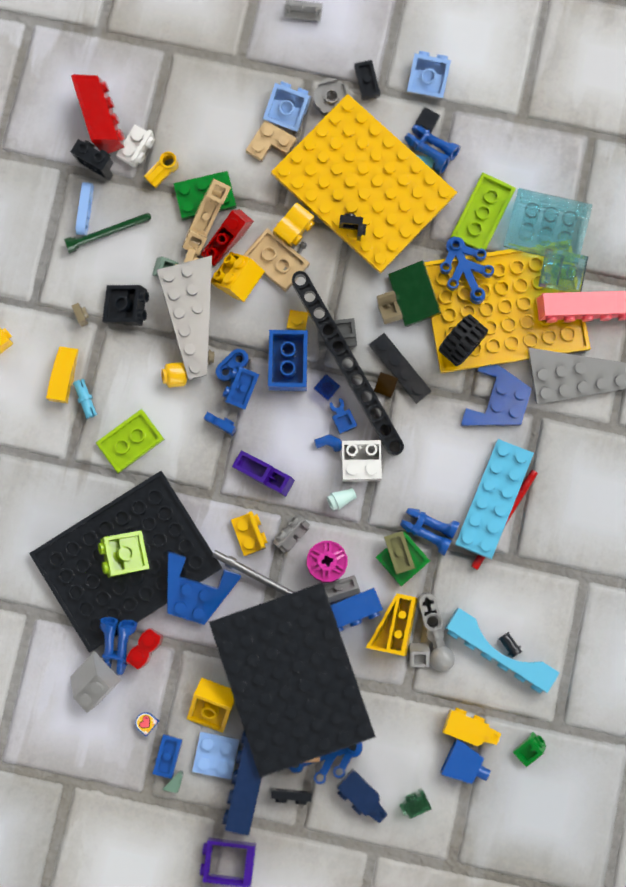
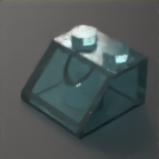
[538,249,589,292]

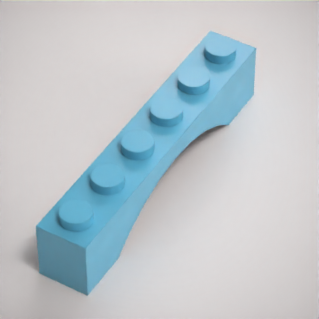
[445,608,560,694]

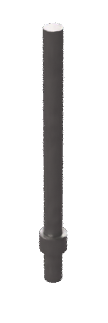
[212,550,294,595]

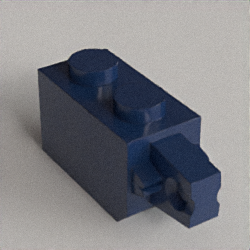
[337,769,388,823]

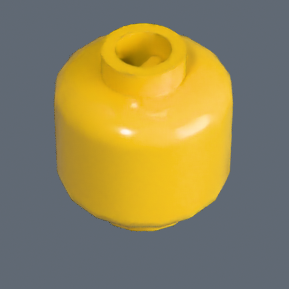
[161,362,188,388]

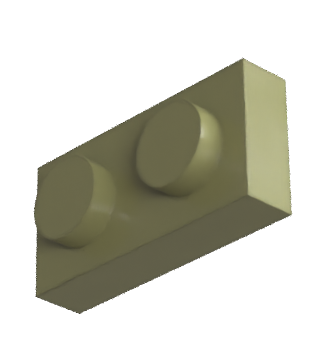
[384,531,415,574]

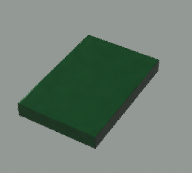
[388,260,442,327]

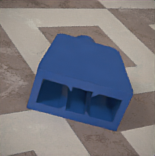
[440,738,491,784]

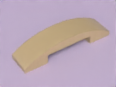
[182,179,231,255]

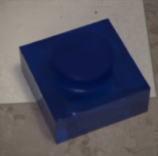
[314,374,340,401]

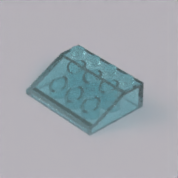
[504,188,593,264]

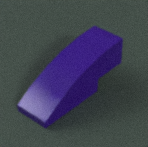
[232,450,295,497]

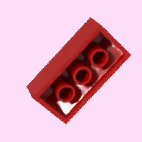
[71,74,125,154]

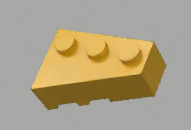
[365,593,418,656]

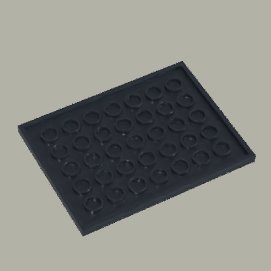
[29,471,223,653]
[209,582,376,778]

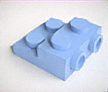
[407,51,451,98]
[263,81,312,132]

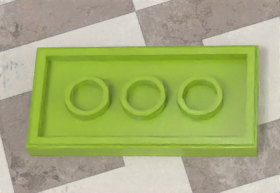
[450,172,516,250]

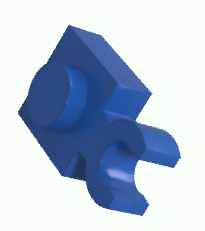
[330,398,357,435]
[204,411,236,436]

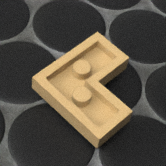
[246,120,297,162]

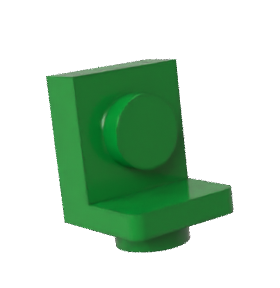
[513,732,546,767]

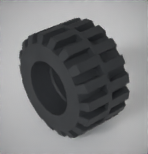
[439,314,488,366]

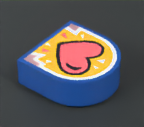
[135,712,160,737]

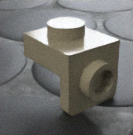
[377,291,403,324]

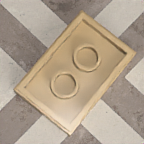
[243,228,310,292]

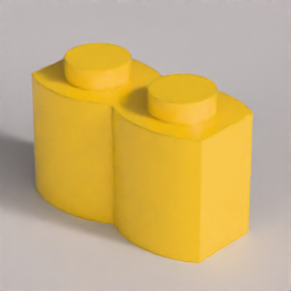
[273,202,315,247]

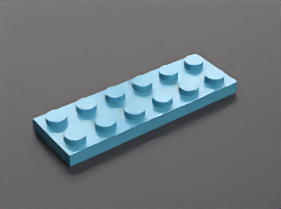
[455,439,534,560]

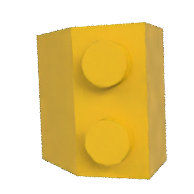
[187,677,235,733]

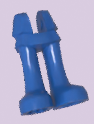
[404,125,461,174]
[400,508,460,556]
[100,617,137,675]

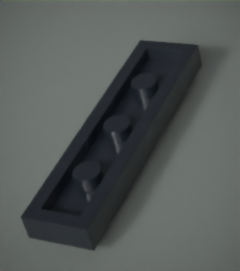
[369,333,432,404]

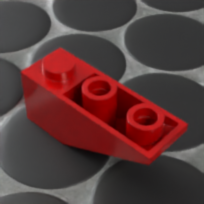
[201,209,254,266]

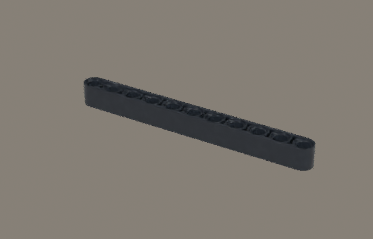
[292,271,404,456]

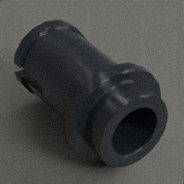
[499,632,522,658]

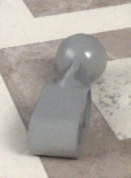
[418,592,455,672]

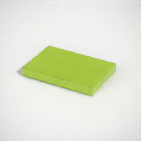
[95,409,165,474]

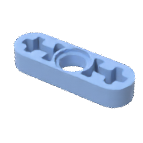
[76,182,94,236]

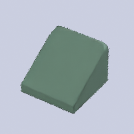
[152,256,178,277]
[162,771,184,793]

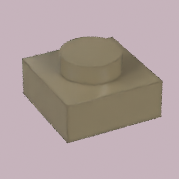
[71,303,89,327]

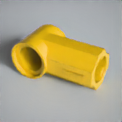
[144,151,179,188]

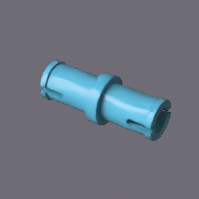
[73,379,98,419]

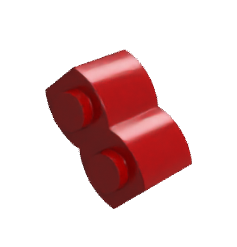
[126,628,163,669]

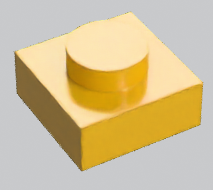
[287,310,309,330]

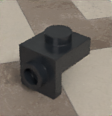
[339,213,366,241]

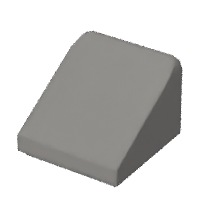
[409,643,430,668]

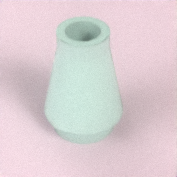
[327,488,357,511]

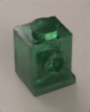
[399,788,432,819]

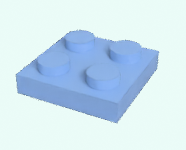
[192,731,239,780]

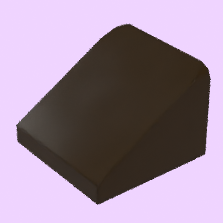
[374,372,398,398]

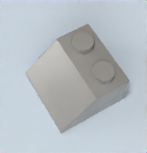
[70,651,121,712]

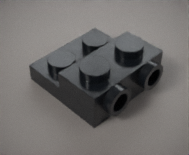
[70,139,114,181]
[102,285,149,326]

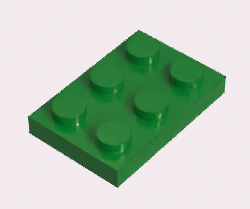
[174,171,237,220]

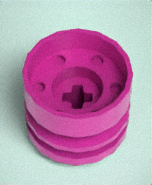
[307,541,348,583]

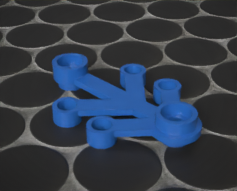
[440,237,494,304]
[289,742,363,785]

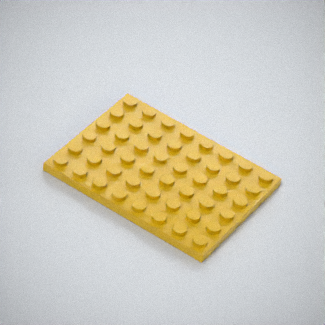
[271,94,457,274]
[424,240,591,374]

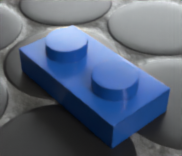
[153,734,183,779]

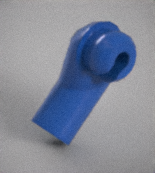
[314,435,342,452]

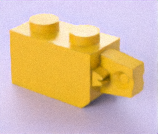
[442,707,501,746]

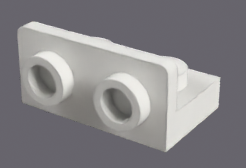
[116,125,155,168]

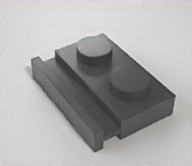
[317,318,357,350]

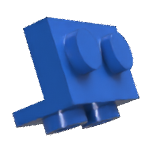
[222,365,259,409]

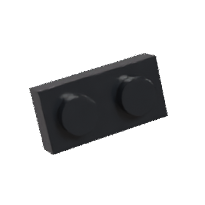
[354,60,381,101]
[271,788,312,805]

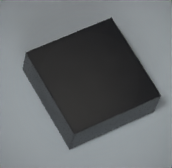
[415,107,441,133]

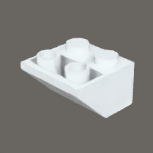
[342,440,382,482]

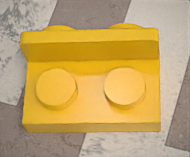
[231,511,268,556]

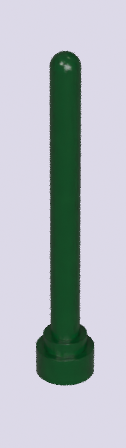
[64,213,151,253]

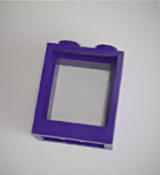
[200,837,256,887]

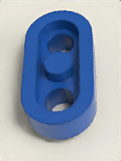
[216,349,249,382]

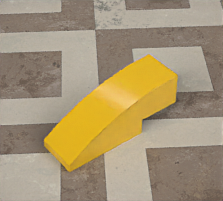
[46,346,79,404]

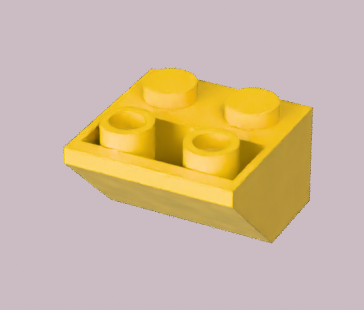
[211,252,265,302]

